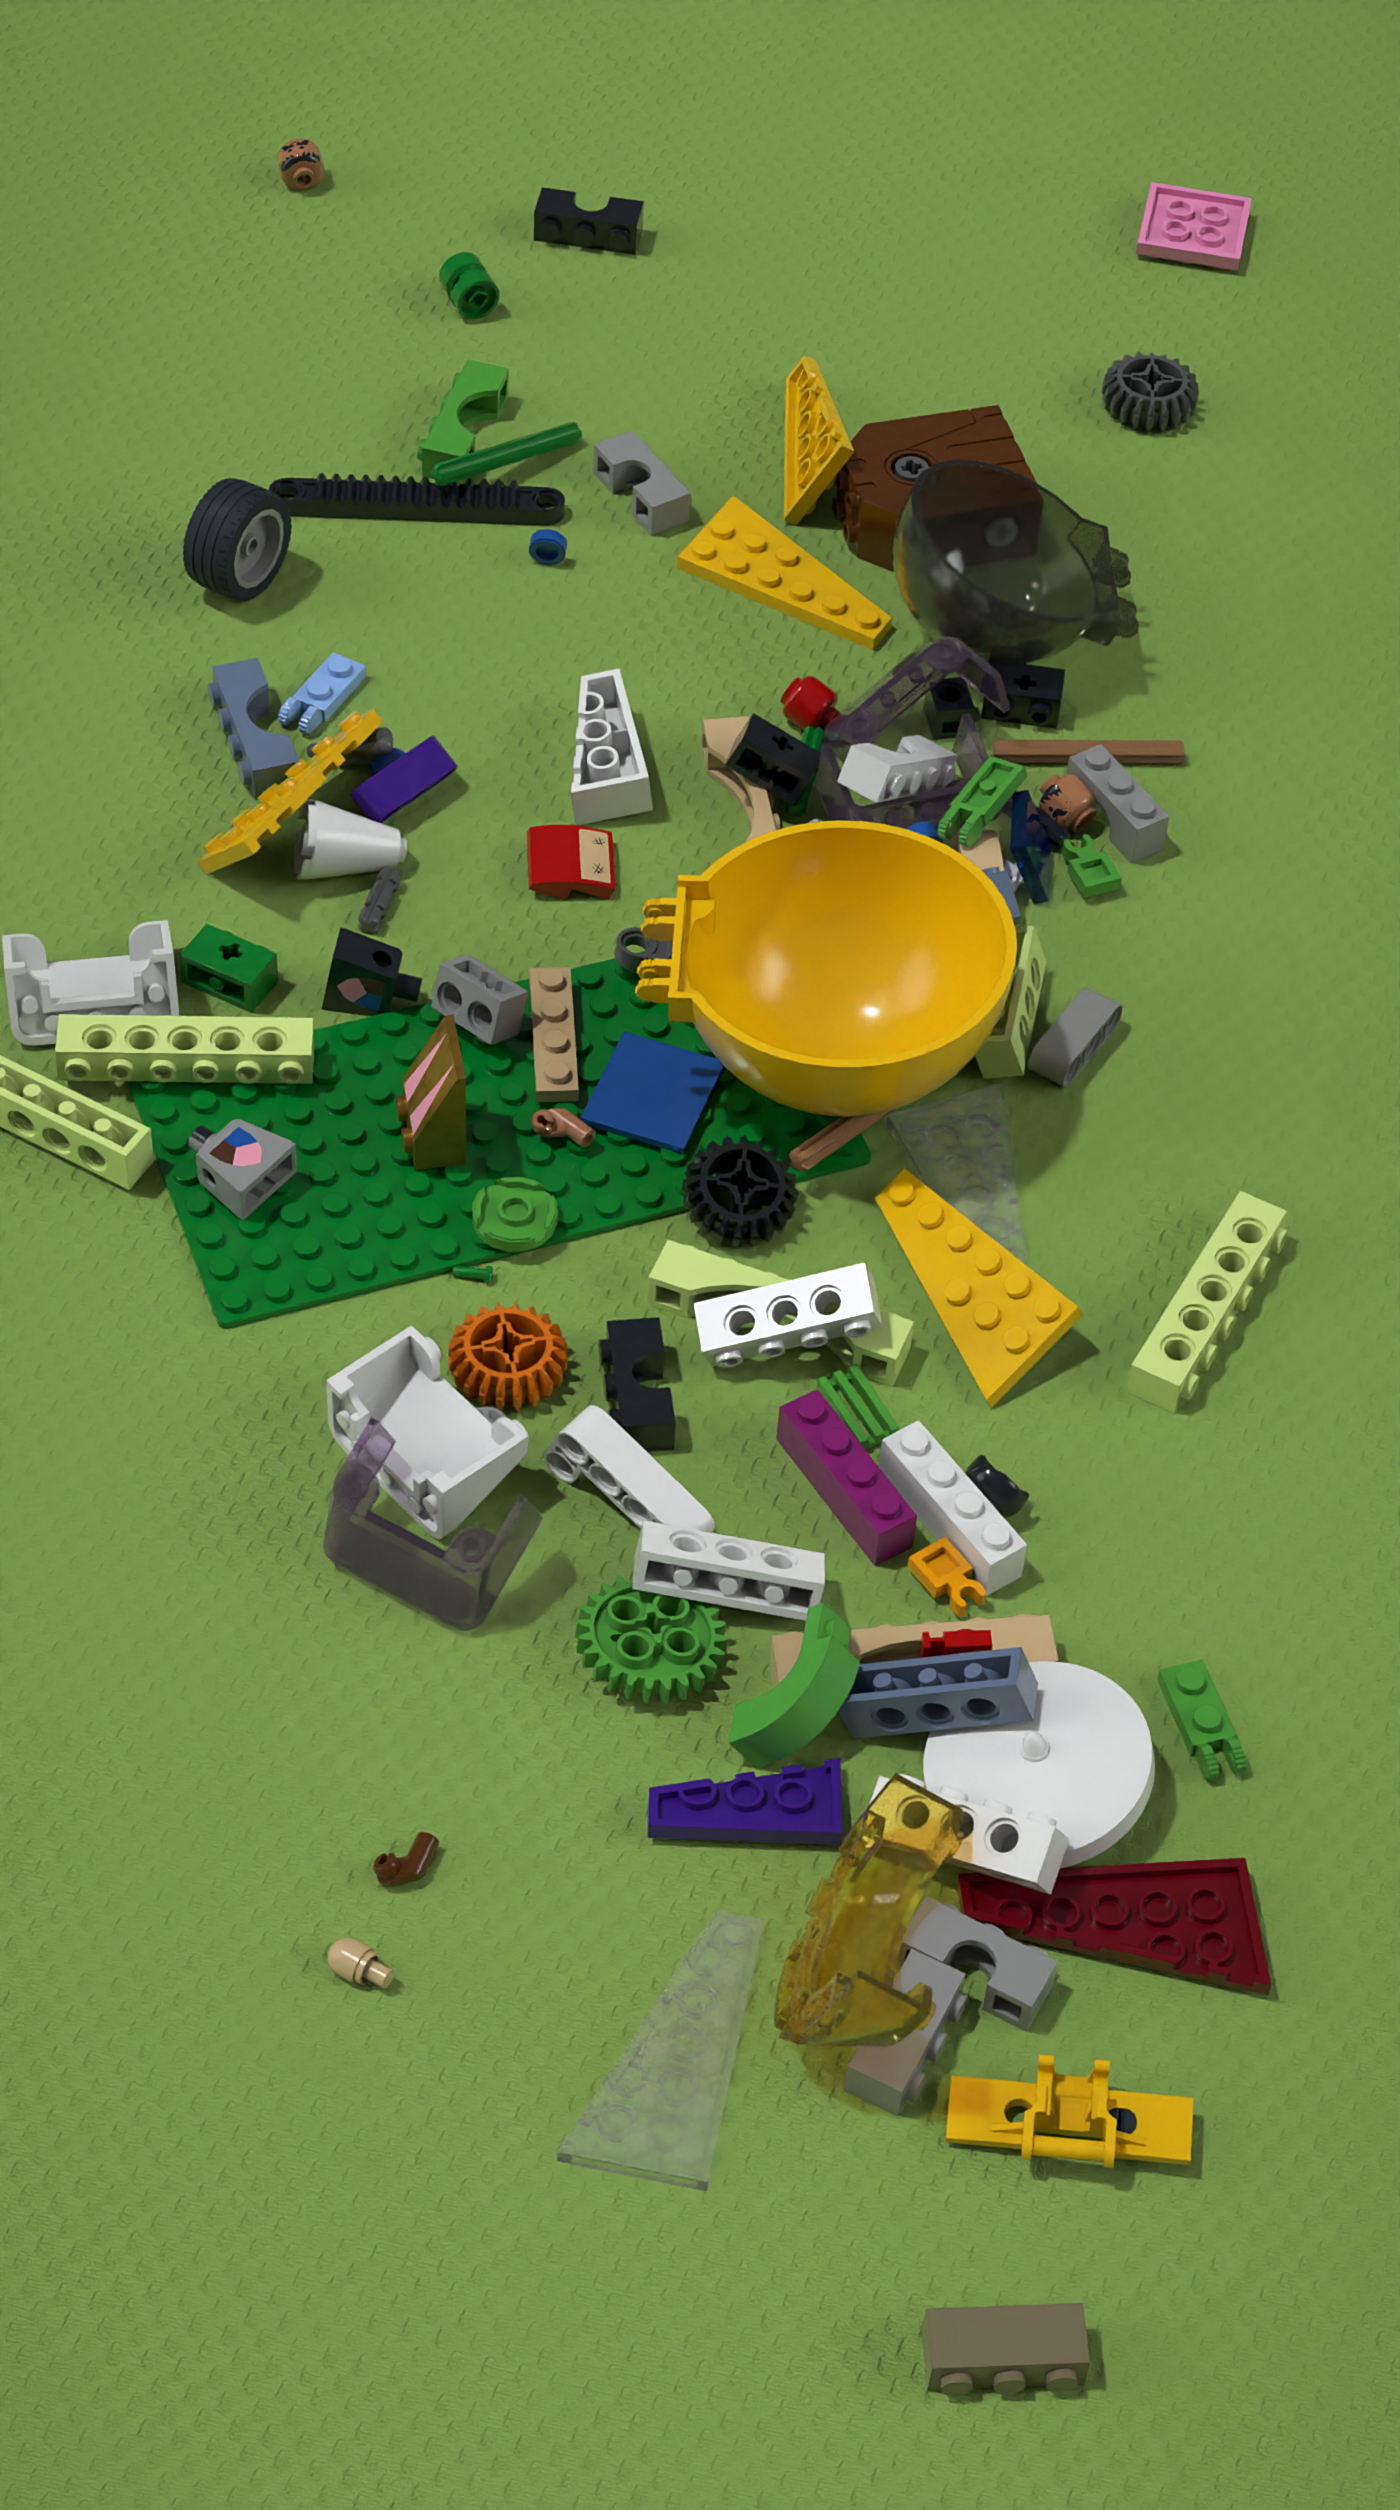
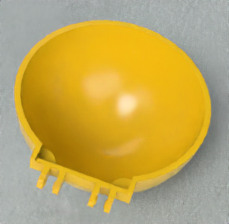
[635,820,1017,1117]

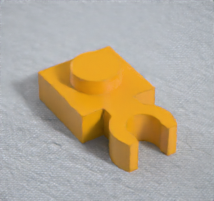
[907,1536,986,1617]

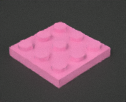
[1136,182,1252,270]

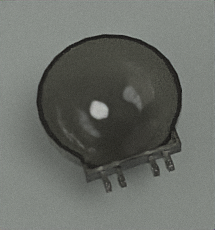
[892,459,1139,665]

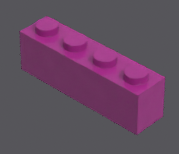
[776,1389,917,1566]

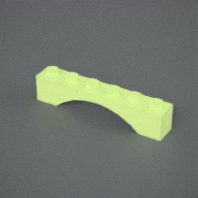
[647,1240,914,1387]

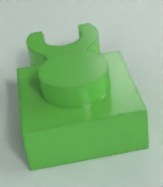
[1062,834,1122,898]

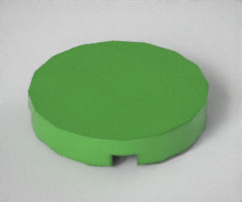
[472,1177,558,1252]

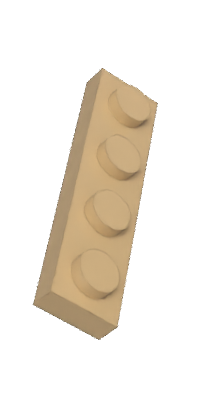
[529,967,579,1102]

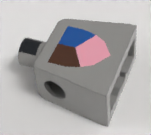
[188,1119,297,1220]

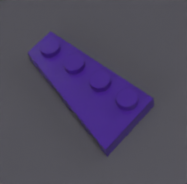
[647,1758,842,1845]

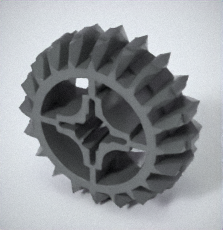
[1101,352,1199,433]

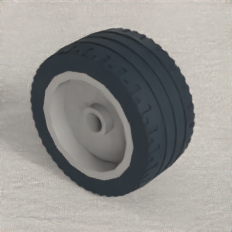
[183,478,292,601]

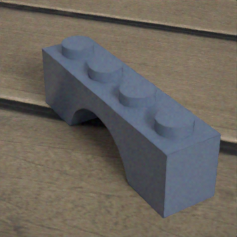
[208,658,299,799]

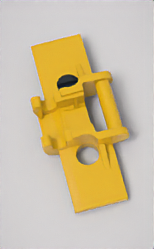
[946,2054,1194,2168]

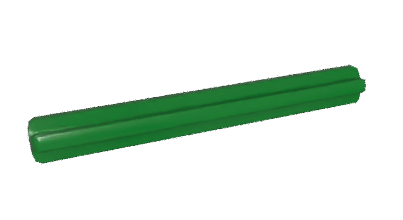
[431,422,582,486]

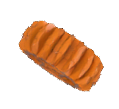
[448,1302,568,1412]

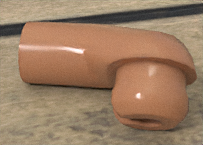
[531,1108,596,1148]

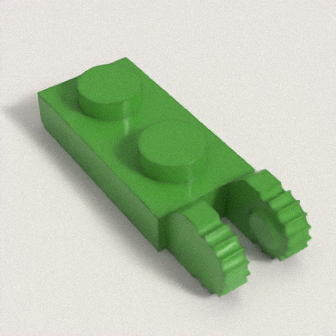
[937,756,1027,847]
[1157,1659,1247,1781]

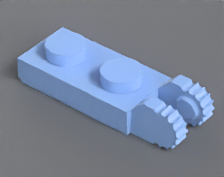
[278,652,366,735]

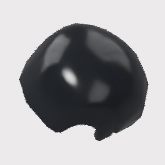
[965,1455,1029,1517]

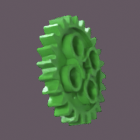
[575,1576,728,1704]

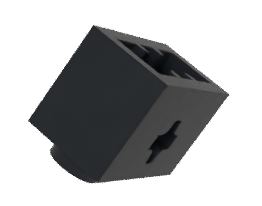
[981,659,1066,729]
[725,713,821,805]

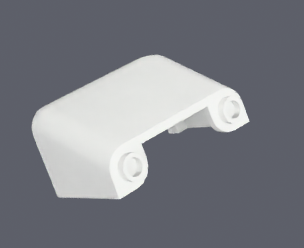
[2,920,179,1046]
[326,1325,529,1540]

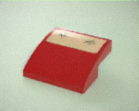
[527,825,615,900]

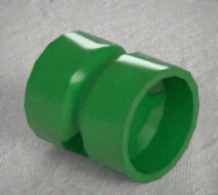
[439,252,500,319]

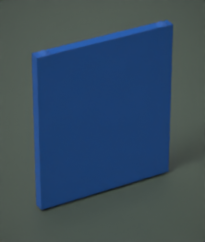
[580,1032,725,1154]

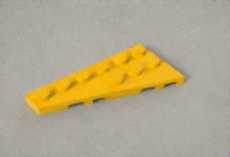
[784,355,854,526]
[677,495,892,650]
[875,1168,1083,1408]

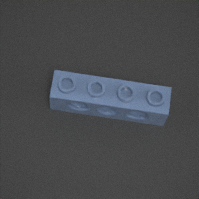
[838,1647,1038,1739]

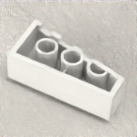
[571,669,653,826]

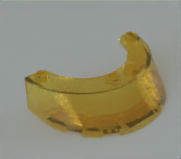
[774,1773,964,2048]

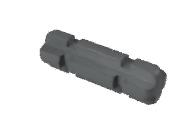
[358,866,401,934]

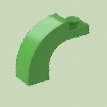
[728,1603,860,1768]

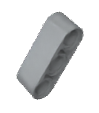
[1028,987,1123,1088]

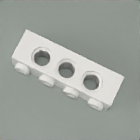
[694,1263,883,1368]
[632,1520,825,1621]
[860,1774,1069,1894]

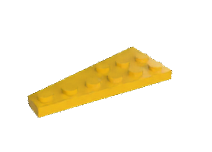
[197,709,383,874]

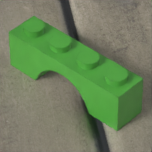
[417,360,509,484]

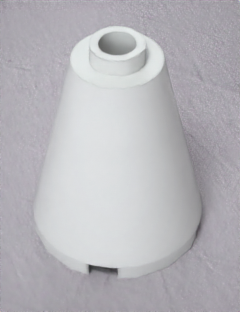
[294,799,407,880]

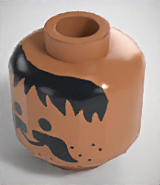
[278,138,324,190]
[1039,774,1097,833]

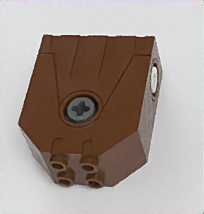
[832,405,1045,576]

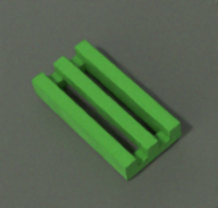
[817,1364,900,1450]

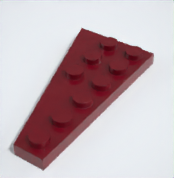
[956,1858,1271,1995]

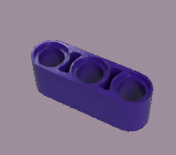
[350,735,458,823]

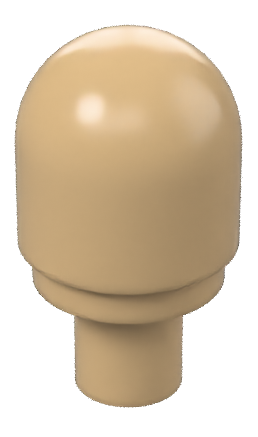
[328,1938,394,1988]

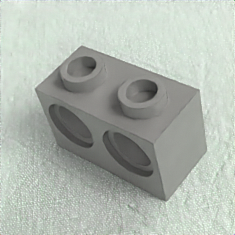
[431,954,528,1045]

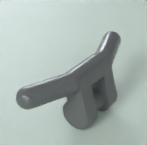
[306,727,393,766]

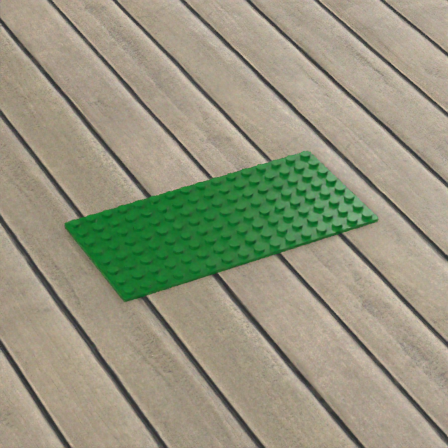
[127,951,871,1329]

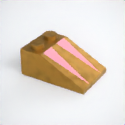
[396,1015,466,1170]

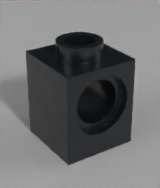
[923,677,975,740]

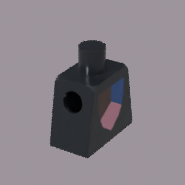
[322,927,423,1016]

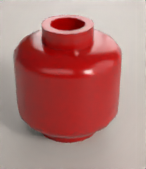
[780,676,840,731]

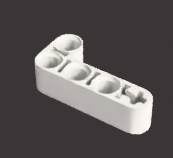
[545,1405,715,1533]

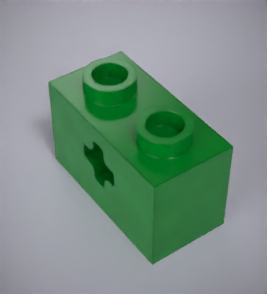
[180,923,278,1013]

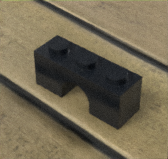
[534,187,644,255]
[598,1317,676,1452]

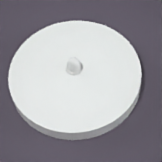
[923,1661,1155,1868]

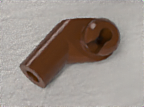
[373,1832,439,1888]

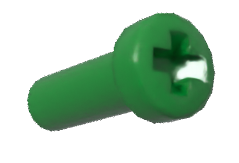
[453,1265,493,1283]

